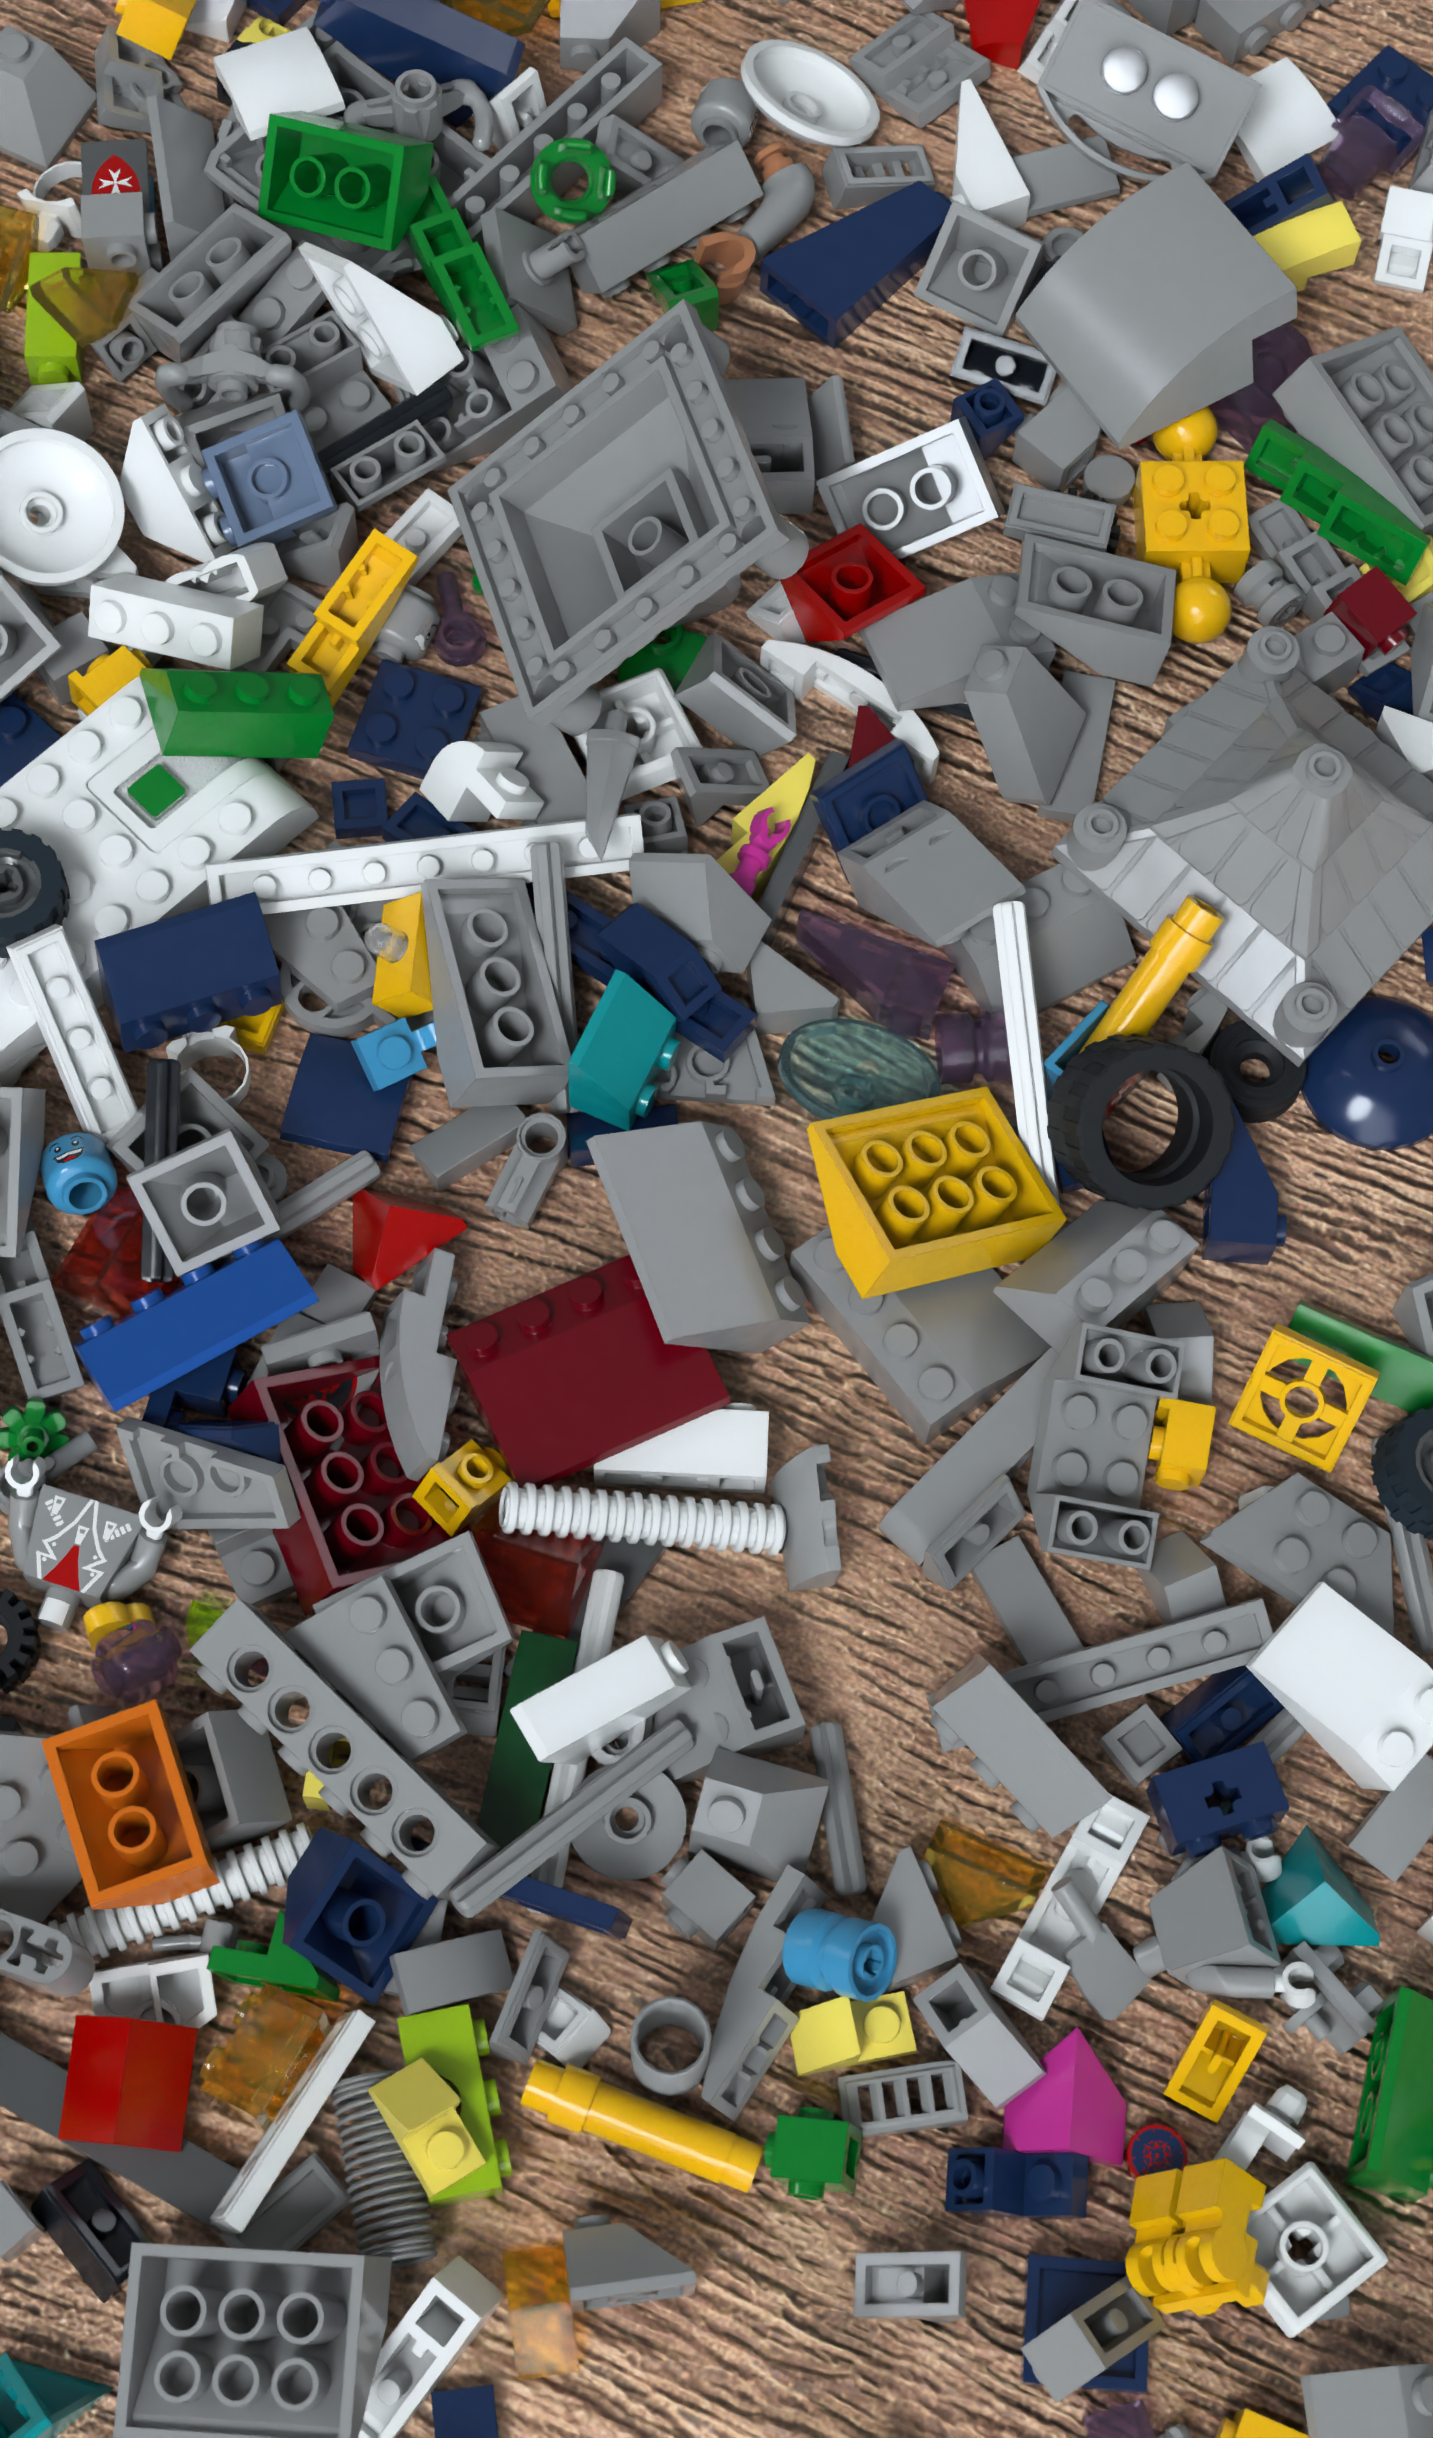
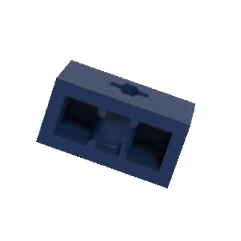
[1146,1741,1290,1859]

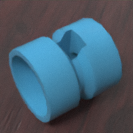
[782,1907,897,2002]

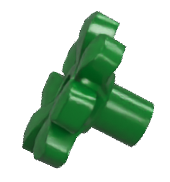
[0,1397,70,1461]

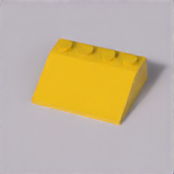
[807,1086,1067,1300]

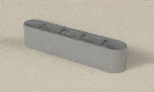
[878,1347,1059,1568]

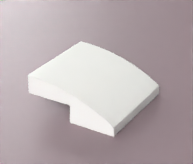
[212,27,346,141]
[1234,57,1344,183]

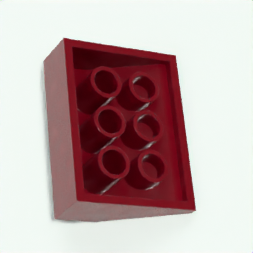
[446,1254,731,1489]
[227,1356,471,1616]

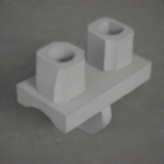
[1273,1941,1384,2056]

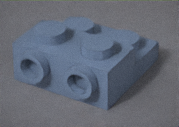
[201,409,339,549]

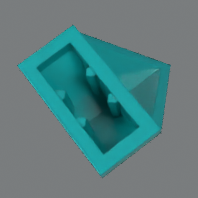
[1261,1825,1380,1946]
[0,2352,114,2438]

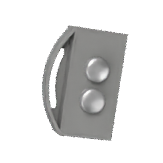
[1035,0,1263,185]

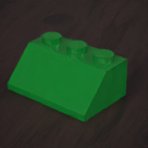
[257,111,434,251]
[139,668,334,759]
[1344,1986,1433,2202]

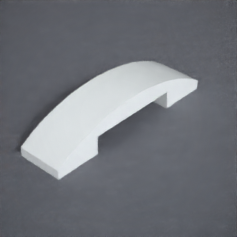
[760,640,940,786]
[989,1794,1150,2021]

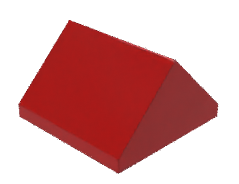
[780,523,926,642]
[58,2015,198,2153]

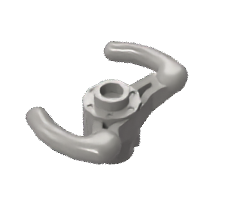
[343,69,494,152]
[154,321,311,413]

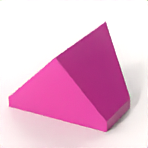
[1001,2027,1127,2166]

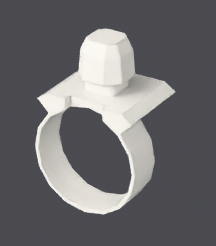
[17,161,82,252]
[166,1025,251,1108]
[1213,2085,1307,2171]

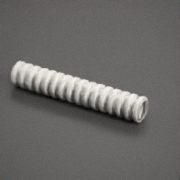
[499,1481,786,1556]
[39,1822,313,1967]

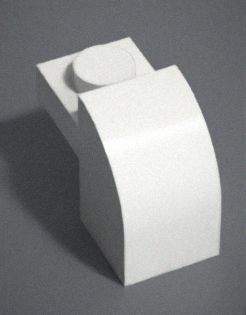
[419,741,545,822]

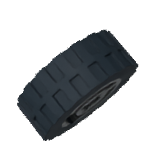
[0,828,70,958]
[1371,1406,1433,1539]

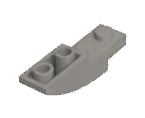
[178,239,327,411]
[379,1248,460,1482]

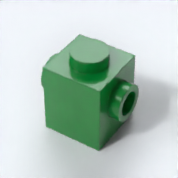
[765,2107,863,2201]

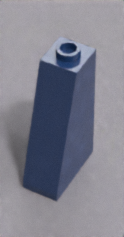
[313,0,525,128]
[759,180,952,349]

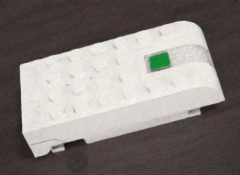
[0,676,319,1087]

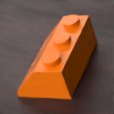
[41,1699,220,1910]

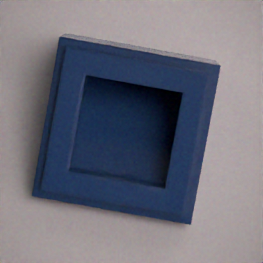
[1347,663,1413,723]

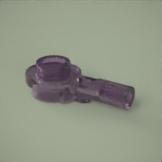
[435,572,487,667]

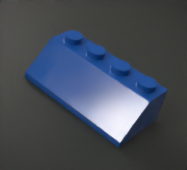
[72,1237,319,1412]

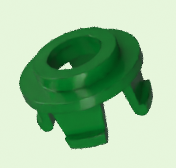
[530,137,616,224]

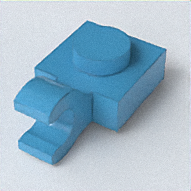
[350,1017,436,1091]

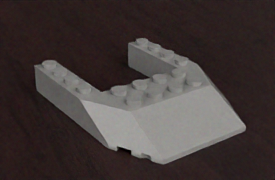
[204,0,663,281]

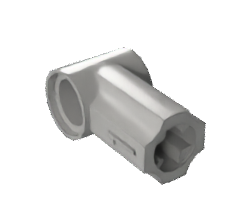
[485,1113,569,1229]

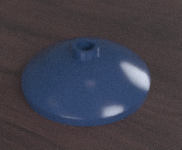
[1300,997,1433,1151]

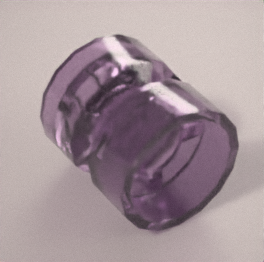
[935,1010,1012,1085]

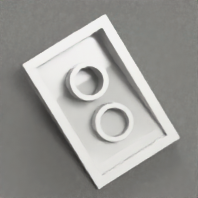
[298,242,464,396]
[1246,1582,1433,1791]

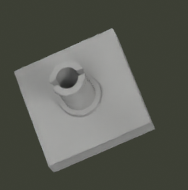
[480,207,585,336]

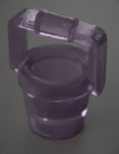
[1317,85,1425,200]

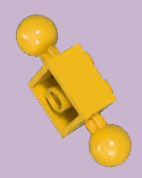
[1132,406,1250,644]

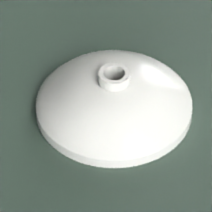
[741,39,880,148]
[0,428,125,586]

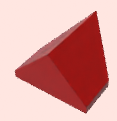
[353,1187,468,1291]

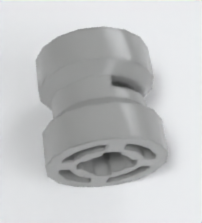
[1233,558,1307,627]

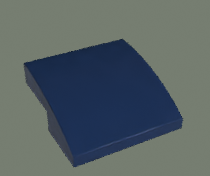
[280,1033,415,1163]

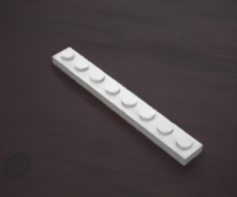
[205,813,644,915]

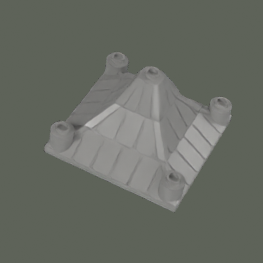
[447,299,809,736]
[1051,626,1433,1068]

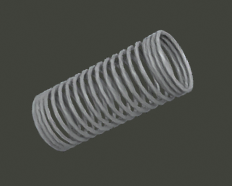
[630,1996,712,2097]
[331,2070,438,2269]

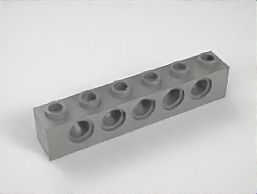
[189,1598,501,1901]

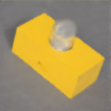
[364,891,433,1019]

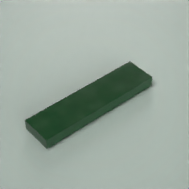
[477,1630,579,1857]

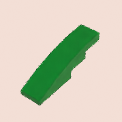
[405,175,520,352]
[1244,418,1431,586]

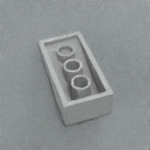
[421,878,571,1108]

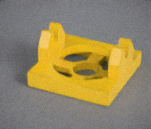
[1228,1323,1380,1473]

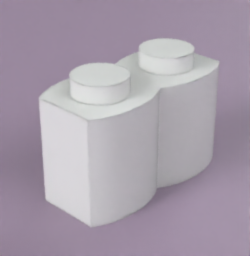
[165,542,288,602]

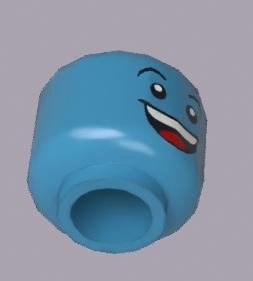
[39,1132,118,1215]

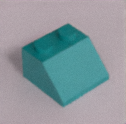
[568,969,681,1131]

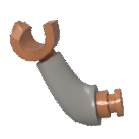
[693,142,815,305]

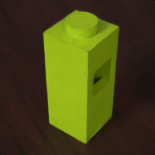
[24,252,87,386]

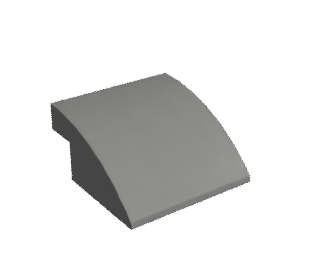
[1015,161,1297,450]

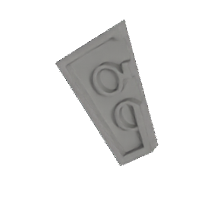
[263,851,376,1013]
[653,1001,776,1106]
[116,1416,301,1529]
[282,1575,468,1762]

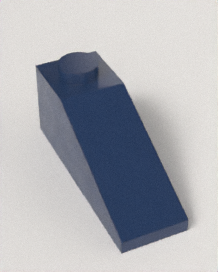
[1224,153,1337,236]
[1201,1087,1287,1265]

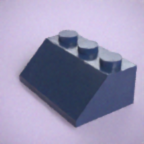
[94,892,282,1053]

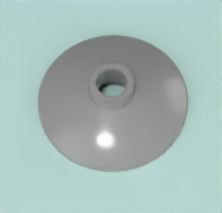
[572,1763,687,1881]

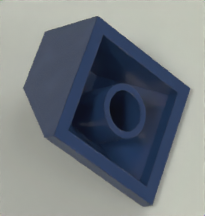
[282,1827,439,2005]

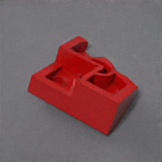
[963,0,1043,70]

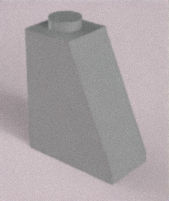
[963,644,1087,806]

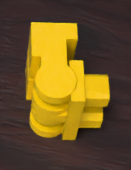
[1126,2158,1269,2316]

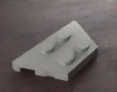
[1200,1472,1394,1637]
[0,1731,82,1944]

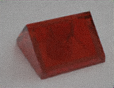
[51,1189,182,1318]
[470,1499,607,1639]

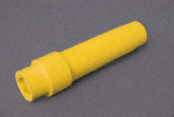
[1079,895,1225,1054]
[520,2058,765,2193]

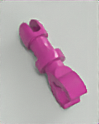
[729,807,791,897]

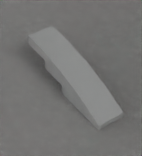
[1248,497,1411,677]
[0,1213,85,1400]
[701,1865,828,2122]

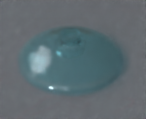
[778,1018,941,1121]

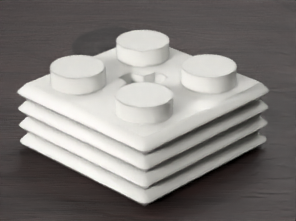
[573,668,702,800]
[1246,2162,1388,2338]

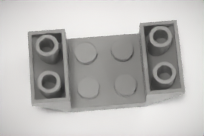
[258,310,446,512]
[1027,1322,1186,1570]

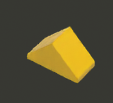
[1163,1999,1269,2123]

